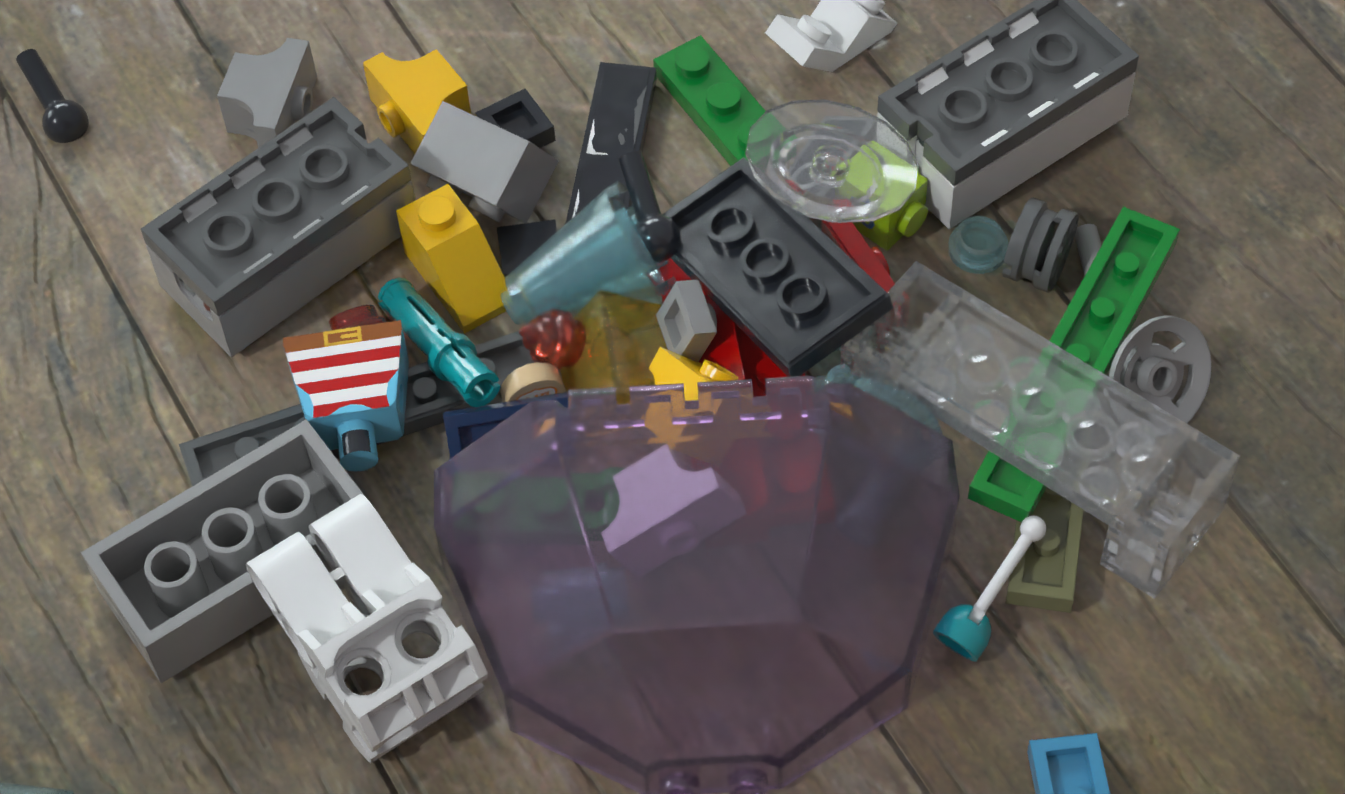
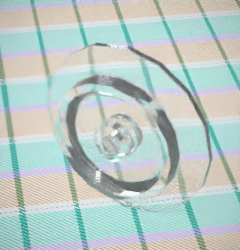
[745,99,918,223]

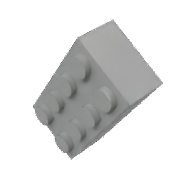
[81,419,364,683]

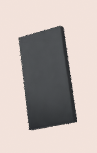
[663,157,893,381]

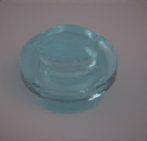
[948,216,1009,274]

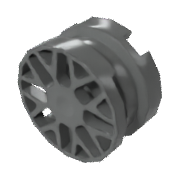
[1002,197,1079,293]

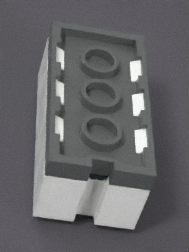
[875,0,1139,230]

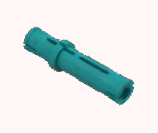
[378,277,500,407]

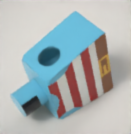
[283,320,409,471]

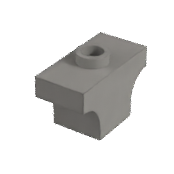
[217,38,317,148]

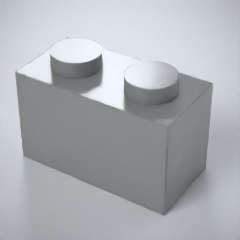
[410,101,559,223]

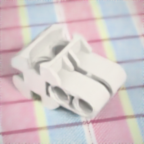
[245,494,488,764]

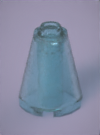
[501,181,676,330]

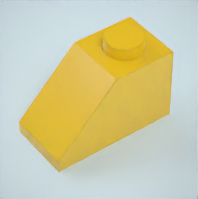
[396,184,516,334]

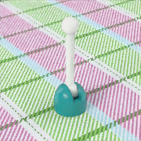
[933,516,1046,662]

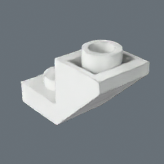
[765,0,897,72]

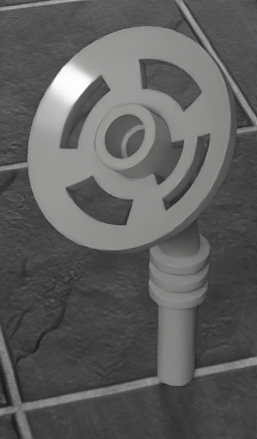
[1075,224,1211,440]

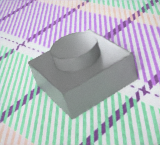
[656,280,717,362]

